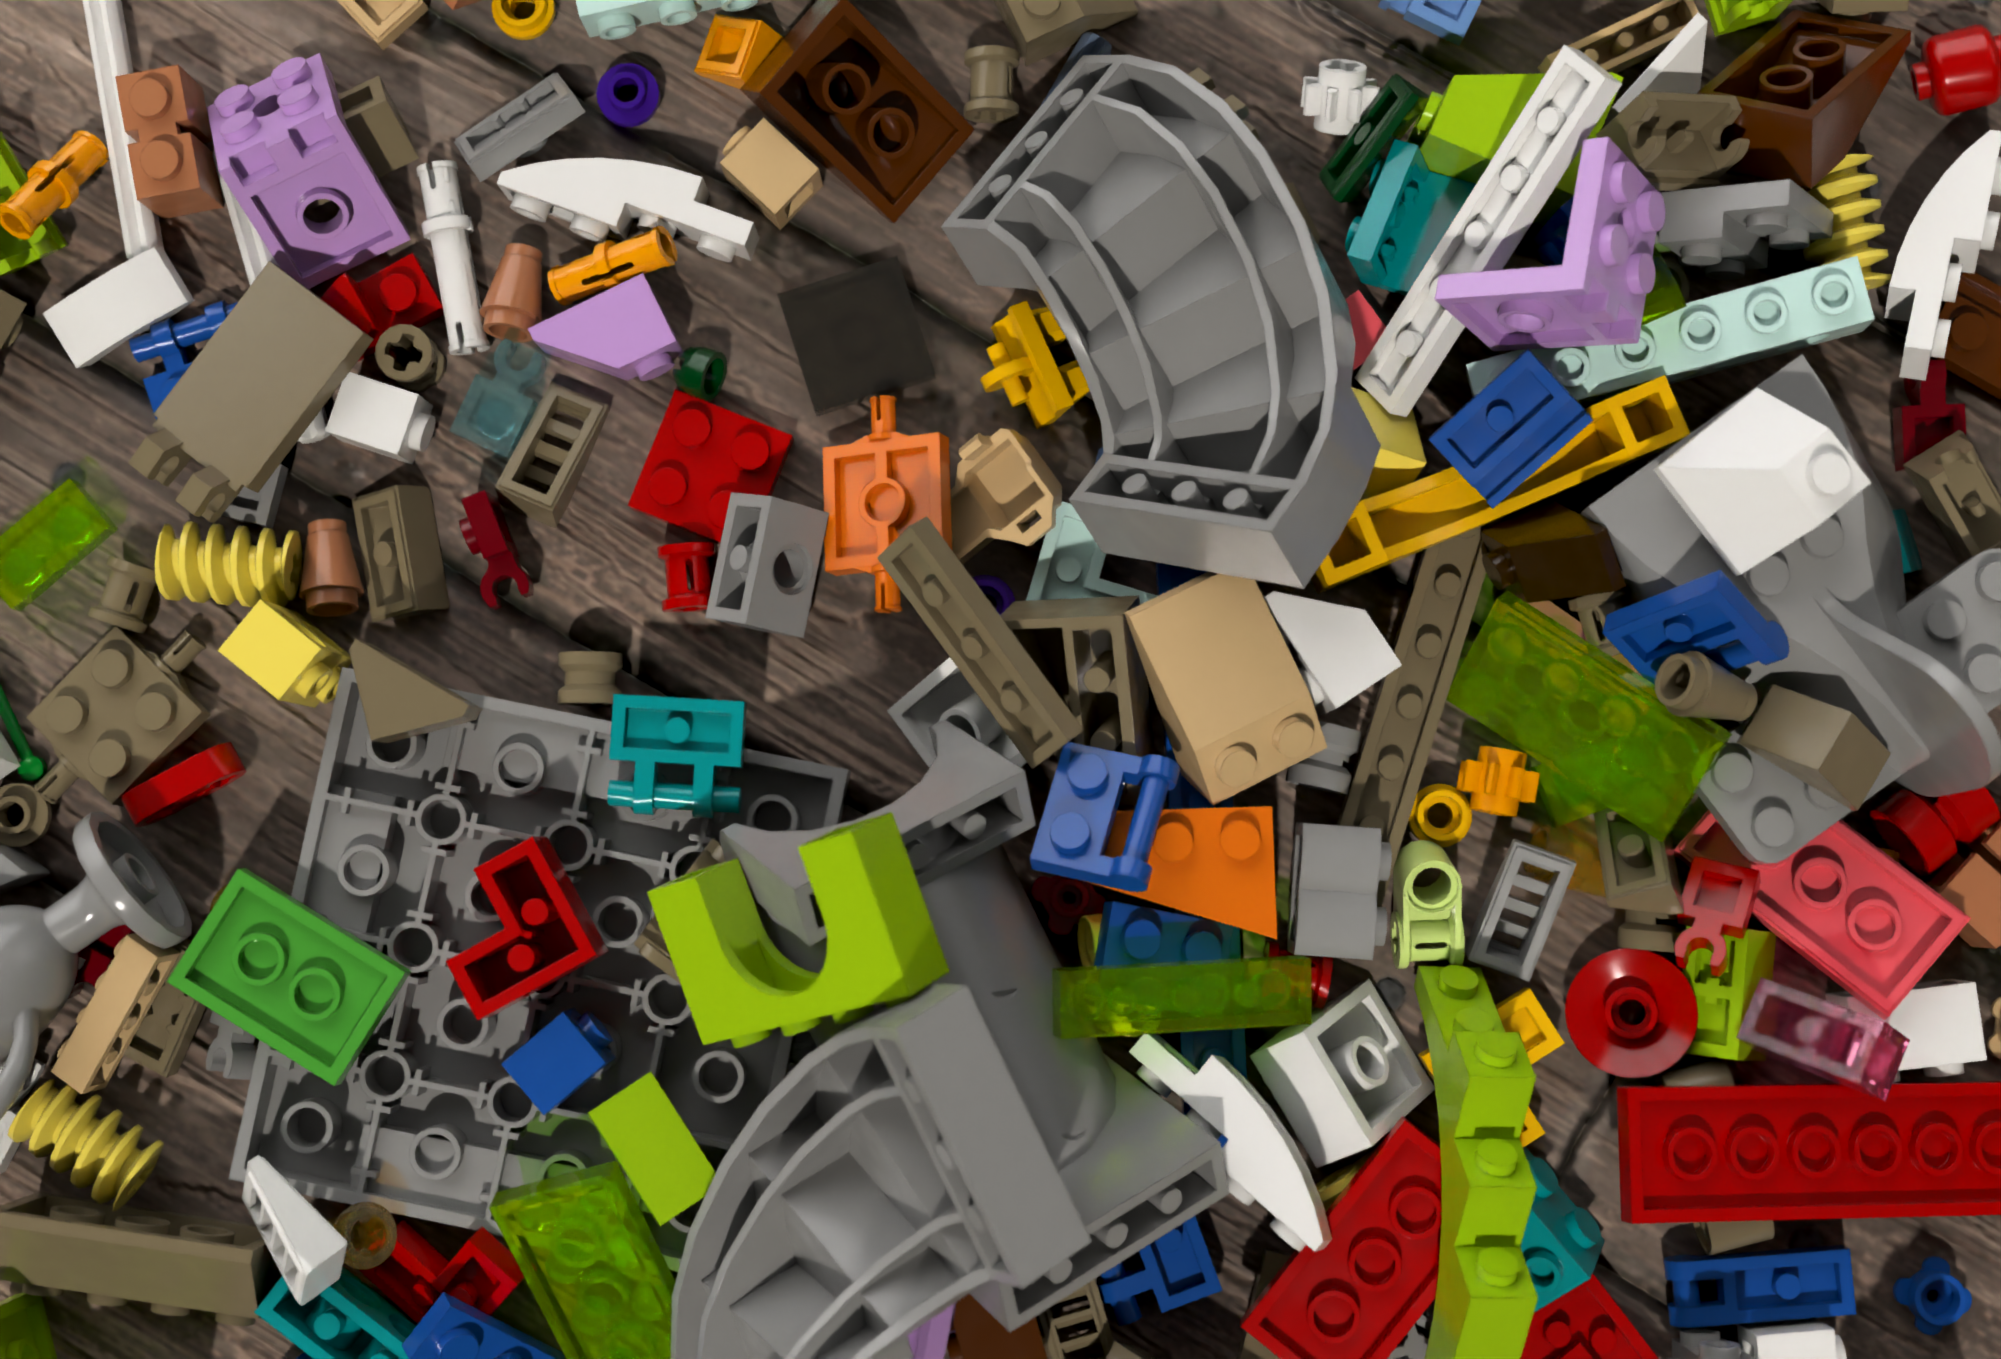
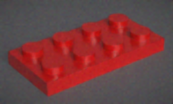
[1240,1116,1441,1359]

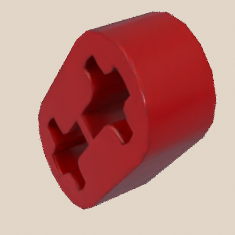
[121,742,247,828]

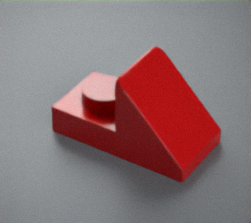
[321,253,444,362]

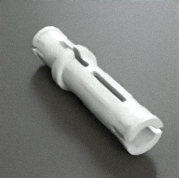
[416,160,491,355]

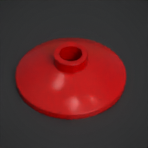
[1565,948,1698,1078]

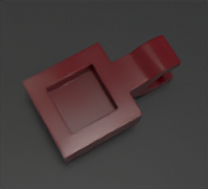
[1892,359,1966,472]
[459,490,534,610]

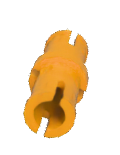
[0,130,109,240]
[547,225,678,306]

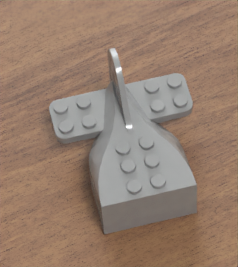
[1580,354,2001,864]

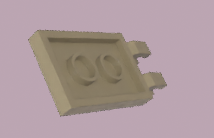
[128,261,374,524]

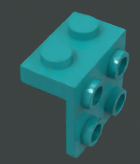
[1345,139,1476,296]
[1520,1146,1605,1312]

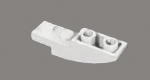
[1884,130,2001,381]
[497,158,759,262]
[1129,1032,1332,1252]

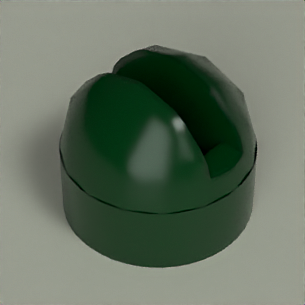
[672,347,727,401]

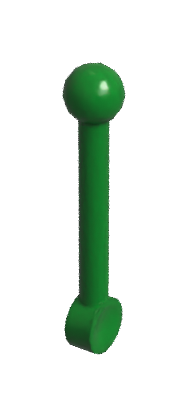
[0,671,47,781]

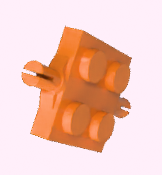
[822,395,952,613]

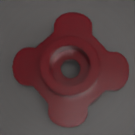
[1032,875,1106,935]

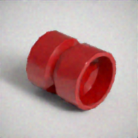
[1870,786,2000,876]

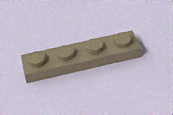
[877,516,1084,769]

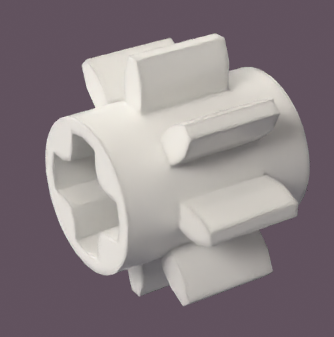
[1301,59,1380,135]

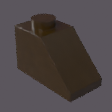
[1480,498,1626,603]

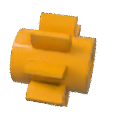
[1456,746,1540,818]

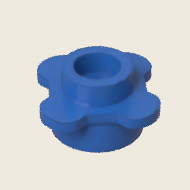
[1893,1256,1972,1335]

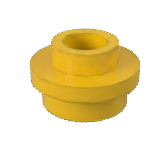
[492,0,556,40]
[1408,784,1472,847]

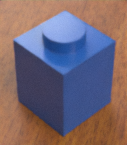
[501,1008,616,1115]

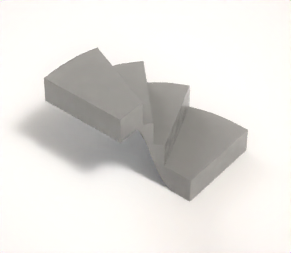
[941,55,1381,589]
[671,983,1092,1359]

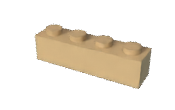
[1538,0,1699,74]
[51,933,180,1094]

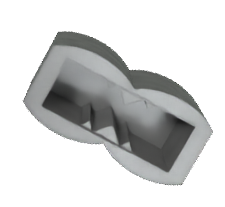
[1287,822,1392,960]

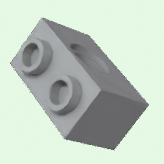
[705,492,829,638]

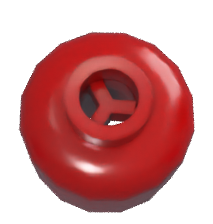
[1910,24,2001,116]

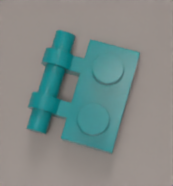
[607,694,747,818]

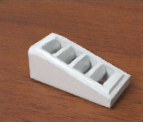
[242,1155,348,1306]

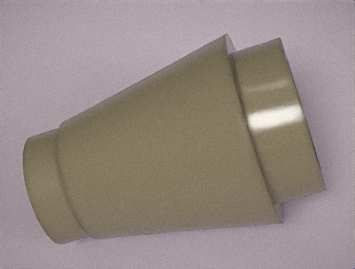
[1655,651,1757,721]

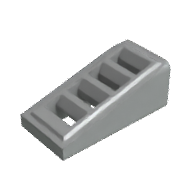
[1465,839,1577,981]

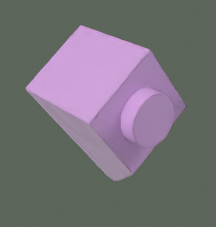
[528,273,683,381]

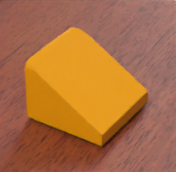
[694,14,784,89]

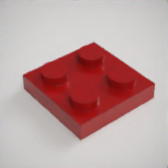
[627,389,794,544]

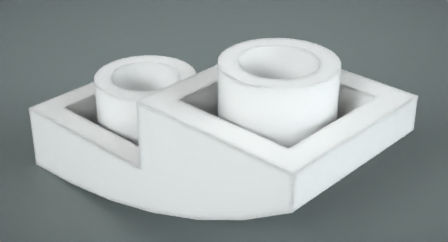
[42,245,195,369]

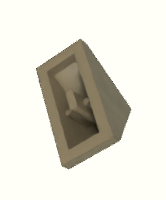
[349,638,483,743]
[1737,684,1891,811]

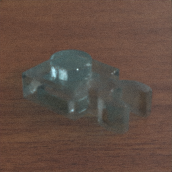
[449,338,547,459]

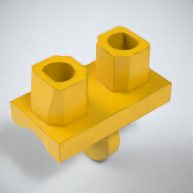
[980,300,1090,429]

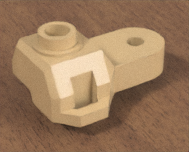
[951,428,1062,565]

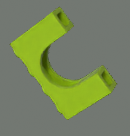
[647,812,950,1048]

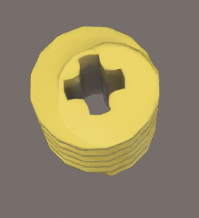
[1802,154,1891,290]
[154,521,302,607]
[7,1079,164,1212]

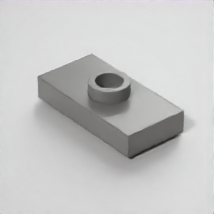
[454,73,585,182]

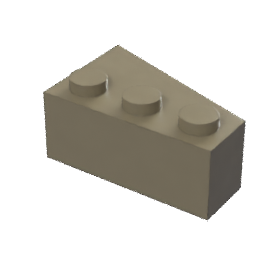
[1000,595,1155,806]

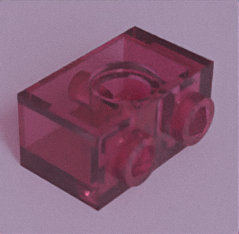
[1736,977,1910,1101]

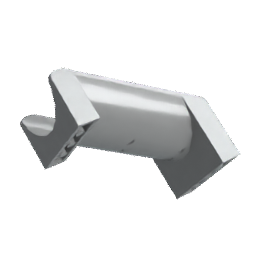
[719,721,1229,1332]

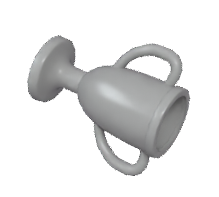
[0,811,192,1119]

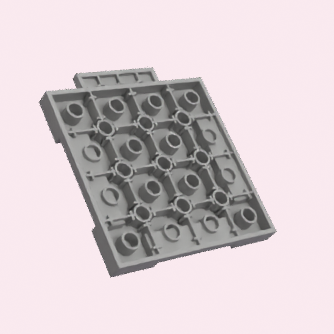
[228,667,851,1272]

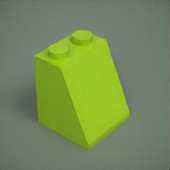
[1407,72,1624,227]

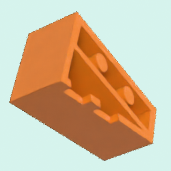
[1085,806,1277,939]

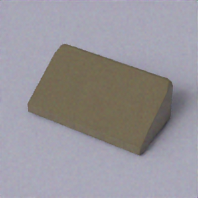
[352,485,450,622]
[1593,793,1684,915]

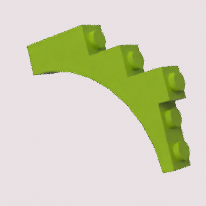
[1414,965,1538,1359]

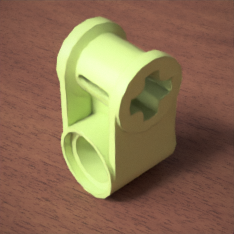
[1390,840,1465,969]

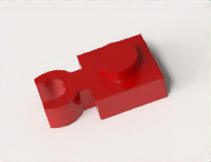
[1674,856,1761,977]

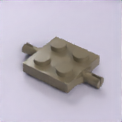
[26,626,211,806]

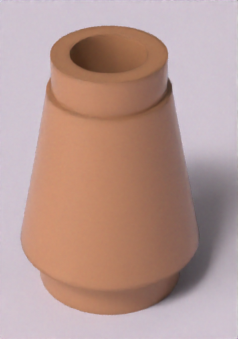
[479,243,543,343]
[299,519,364,617]

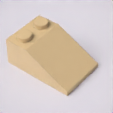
[1124,572,1327,806]

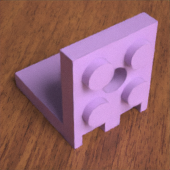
[207,53,411,289]
[1435,137,1665,351]

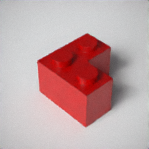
[445,836,609,1021]

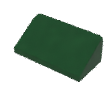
[1319,73,1428,203]

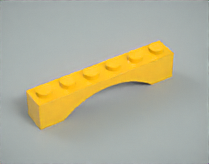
[1311,375,1690,594]

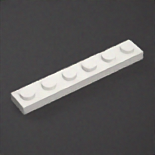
[1355,45,1622,417]

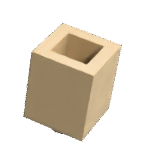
[720,117,823,230]

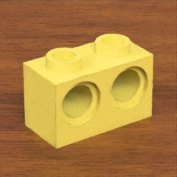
[218,599,352,708]

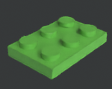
[167,868,411,1086]

